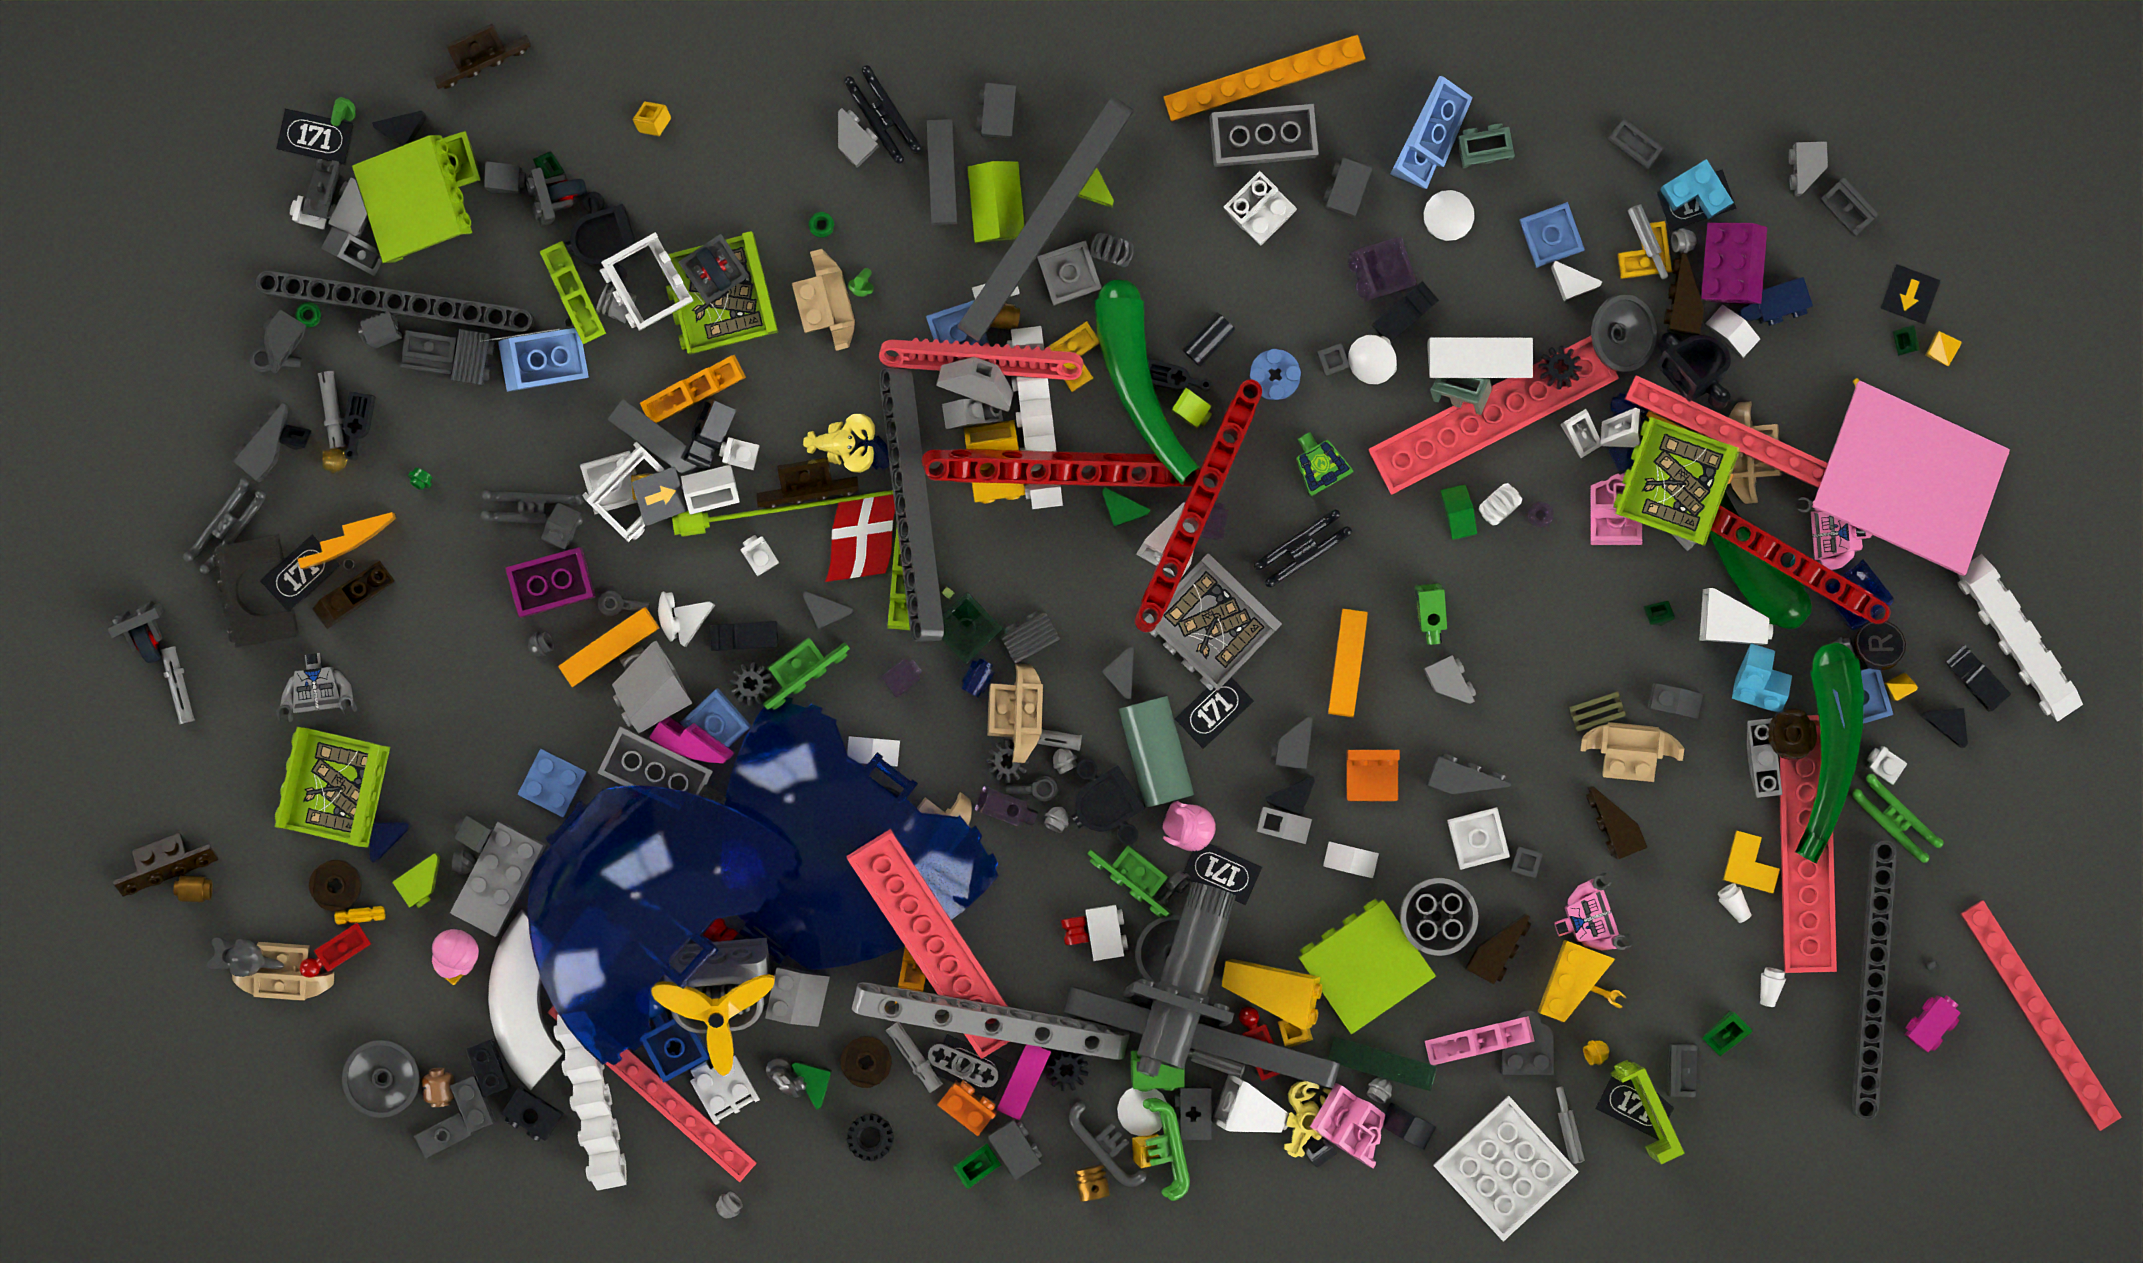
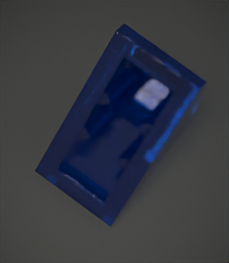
[370,822,413,863]

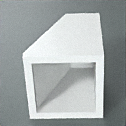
[1699,588,1773,645]

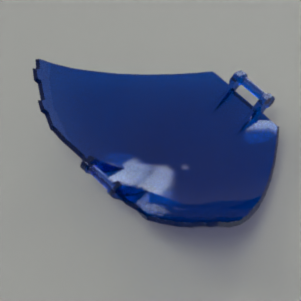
[720,697,999,970]
[528,785,798,1066]

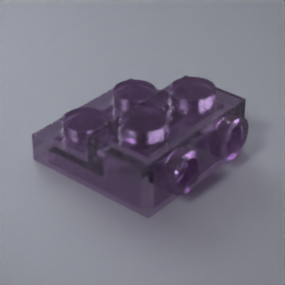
[1348,237,1417,302]

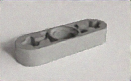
[928,1043,998,1087]

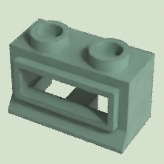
[1457,123,1515,168]
[1430,378,1492,415]

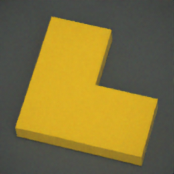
[1617,221,1672,279]
[1048,321,1100,392]
[1723,831,1780,893]

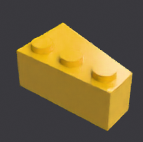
[1537,940,1615,1022]

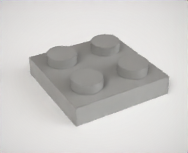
[1037,240,1102,306]

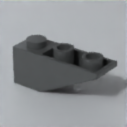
[233,403,289,483]
[1426,753,1511,794]

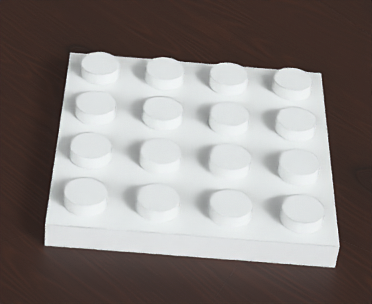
[1433,1096,1578,1242]

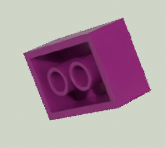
[1701,223,1767,304]
[505,547,596,618]

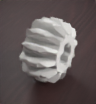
[1479,483,1522,526]

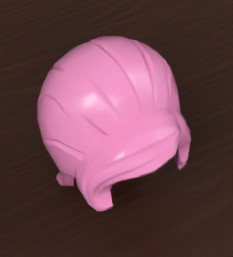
[1163,801,1216,851]
[432,929,479,979]

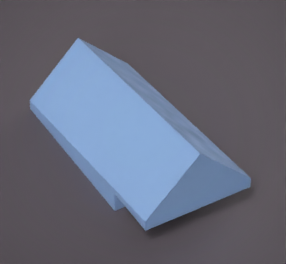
[1390,76,1473,189]

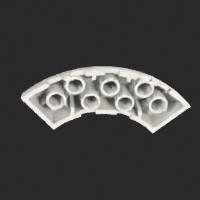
[488,909,565,1090]

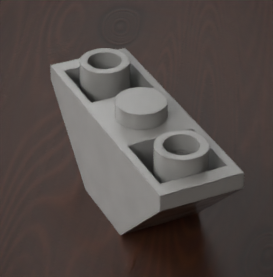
[936,357,1013,412]
[1747,718,1782,798]

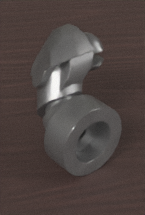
[766,1055,807,1098]

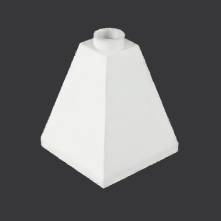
[1136,502,1195,578]
[1211,1074,1289,1133]

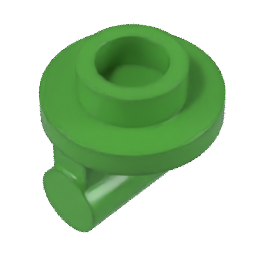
[331,97,356,126]
[848,268,874,297]

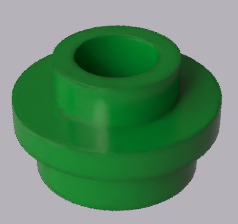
[809,212,834,238]
[295,302,321,328]
[407,467,433,490]

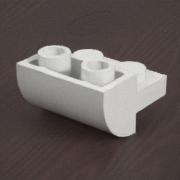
[1224,171,1297,246]

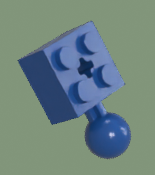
[635,985,710,1083]

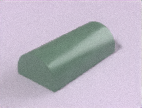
[1118,696,1194,808]

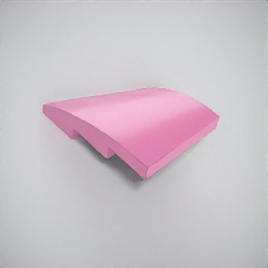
[1591,473,1642,545]
[1310,1083,1385,1169]

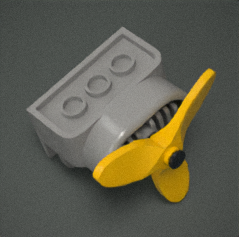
[651,938,775,1076]

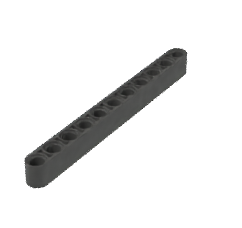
[957,96,1134,342]
[256,271,535,334]
[879,368,944,642]
[1852,840,1897,1120]
[1064,987,1341,1088]

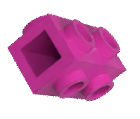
[1904,995,1961,1052]

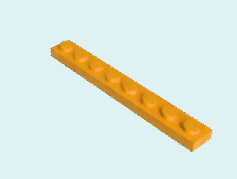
[1163,35,1366,122]

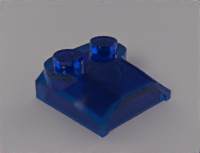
[1826,559,1894,630]

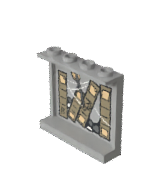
[1144,553,1282,691]

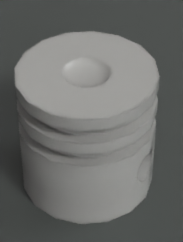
[596,283,636,323]

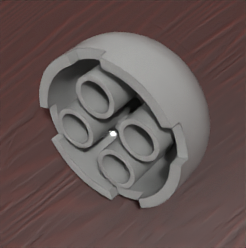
[1400,878,1478,956]

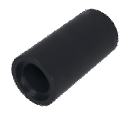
[1182,312,1236,367]

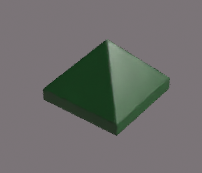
[533,151,565,179]
[1893,325,1920,356]
[1644,601,1675,626]

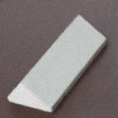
[1427,338,1533,378]

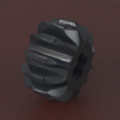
[1538,346,1582,390]
[1045,1050,1089,1091]

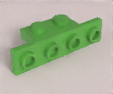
[762,637,850,710]
[1087,845,1173,918]

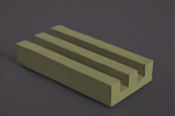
[1569,691,1626,732]

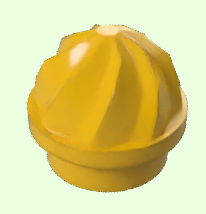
[1583,1040,1610,1065]

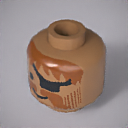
[421,1068,455,1107]

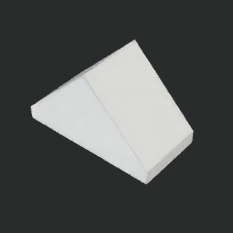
[1551,261,1602,301]
[1705,305,1760,358]
[1600,408,1642,447]
[1560,409,1602,458]
[674,602,715,647]
[847,736,900,766]
[1323,842,1379,878]

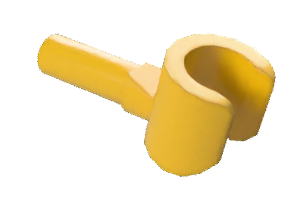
[1590,985,1626,1008]

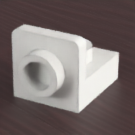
[290,196,332,230]
[719,437,760,470]
[740,535,779,576]
[1866,746,1907,785]

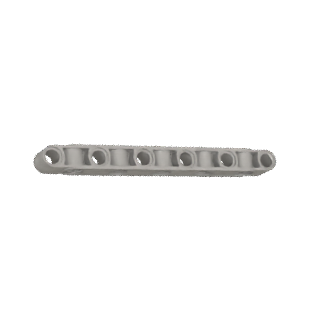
[852,982,1130,1060]

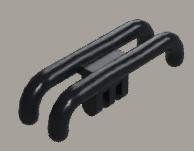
[844,65,921,164]
[1254,509,1352,588]

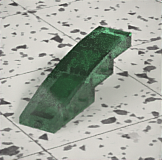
[1328,1037,1438,1091]

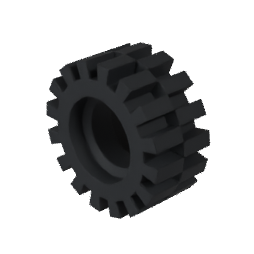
[847,1114,894,1162]

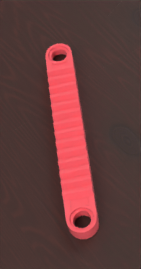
[879,338,1084,380]

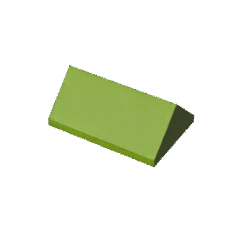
[442,131,481,187]
[968,161,1024,243]

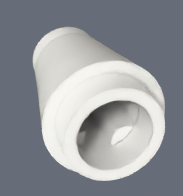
[1718,883,1752,923]
[1760,967,1786,1007]

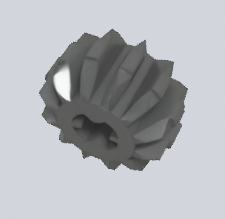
[1090,233,1134,267]
[729,662,773,706]
[986,739,1030,783]

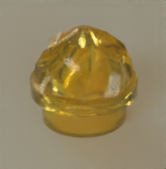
[322,448,347,473]

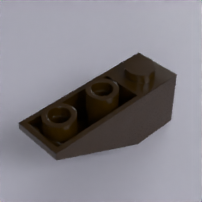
[1664,253,1704,335]
[312,561,395,629]
[1586,786,1648,859]
[1465,914,1532,984]

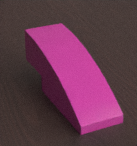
[649,717,734,763]
[996,1044,1051,1120]

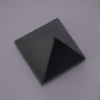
[280,425,312,450]

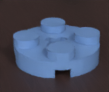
[1250,349,1301,400]

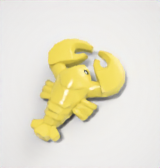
[803,414,875,473]
[1284,1080,1331,1158]

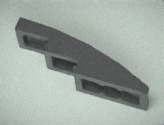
[927,119,957,225]
[607,399,702,476]

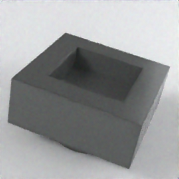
[1317,343,1350,376]
[1510,846,1543,878]

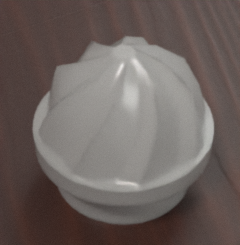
[1671,228,1697,254]
[1053,748,1078,774]
[1044,807,1069,833]
[1366,1077,1392,1104]
[716,1192,743,1218]

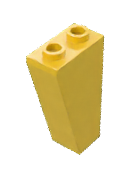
[1222,959,1322,1030]

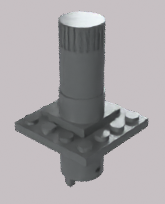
[1122,882,1236,1078]

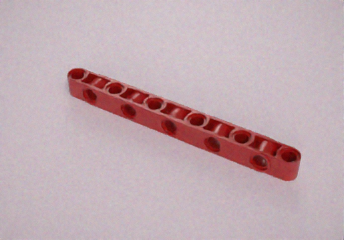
[1135,379,1262,632]
[921,449,1200,487]
[1711,505,1891,624]

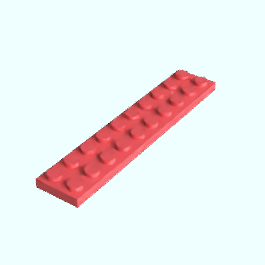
[1368,336,1619,495]
[1778,715,1837,973]
[847,829,1010,1059]

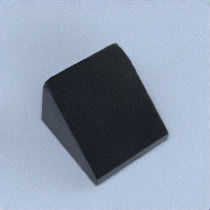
[1302,1136,1337,1167]

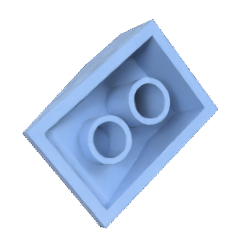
[498,328,589,392]

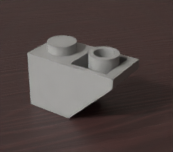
[838,108,879,168]
[1789,142,1828,196]
[328,178,369,239]
[942,398,1003,429]
[1423,655,1476,704]
[1256,806,1312,844]

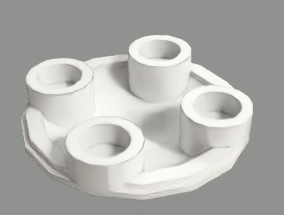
[1424,190,1474,241]
[1348,335,1397,384]
[658,591,680,642]
[1117,1088,1167,1136]

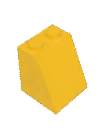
[964,420,1025,504]

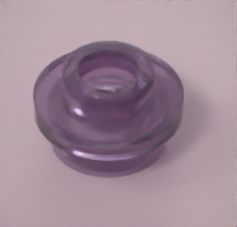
[1528,502,1554,528]

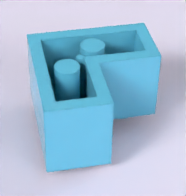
[1660,159,1734,220]
[1732,643,1792,713]

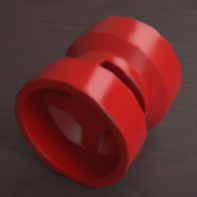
[703,916,738,942]
[1061,916,1090,945]

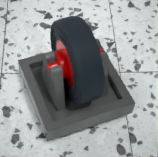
[525,168,587,227]
[679,234,749,304]
[107,600,165,663]

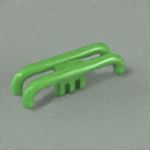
[1852,774,1944,863]
[1143,1098,1190,1201]

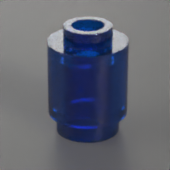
[1610,393,1648,421]
[857,435,890,471]
[961,658,995,698]

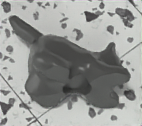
[207,937,284,977]

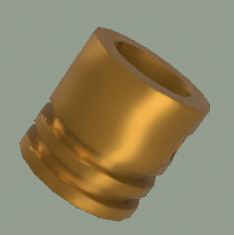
[1074,1164,1110,1202]

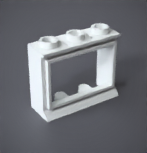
[600,232,693,331]
[582,441,683,542]

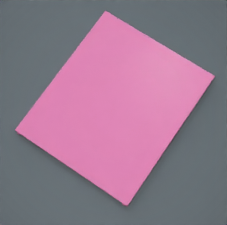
[1812,380,2010,576]

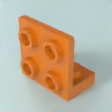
[1346,750,1400,801]
[937,1080,997,1136]

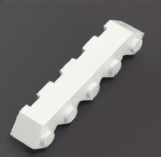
[1007,326,1063,509]
[1957,554,2083,722]
[554,1009,626,1190]

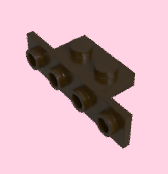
[434,23,531,89]
[757,457,859,508]
[113,832,219,897]

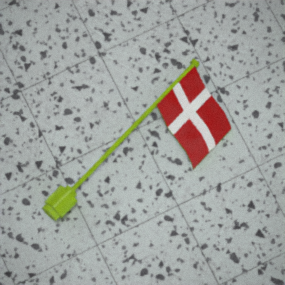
[672,490,895,582]

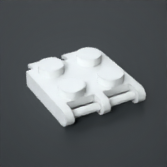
[690,1055,760,1125]

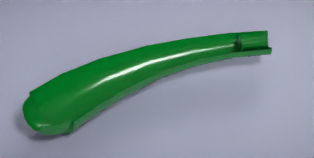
[1094,280,1200,485]
[1710,490,1812,629]
[1795,643,1864,864]

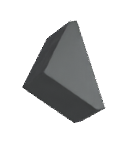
[803,591,854,629]
[1102,647,1134,699]

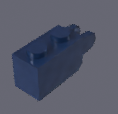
[1738,277,1813,326]

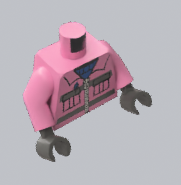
[1798,497,1872,570]
[1554,872,1632,951]

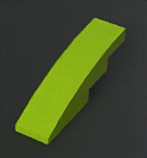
[540,241,606,344]
[887,527,910,630]

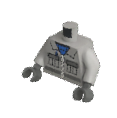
[276,653,357,722]

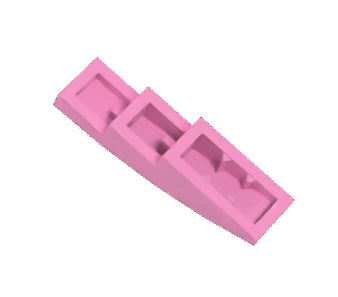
[1425,1016,1535,1066]

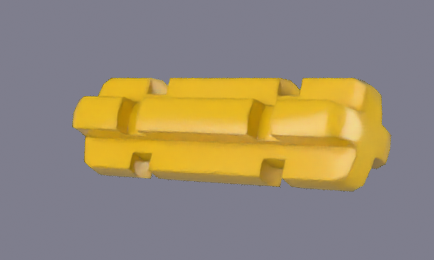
[334,906,386,925]

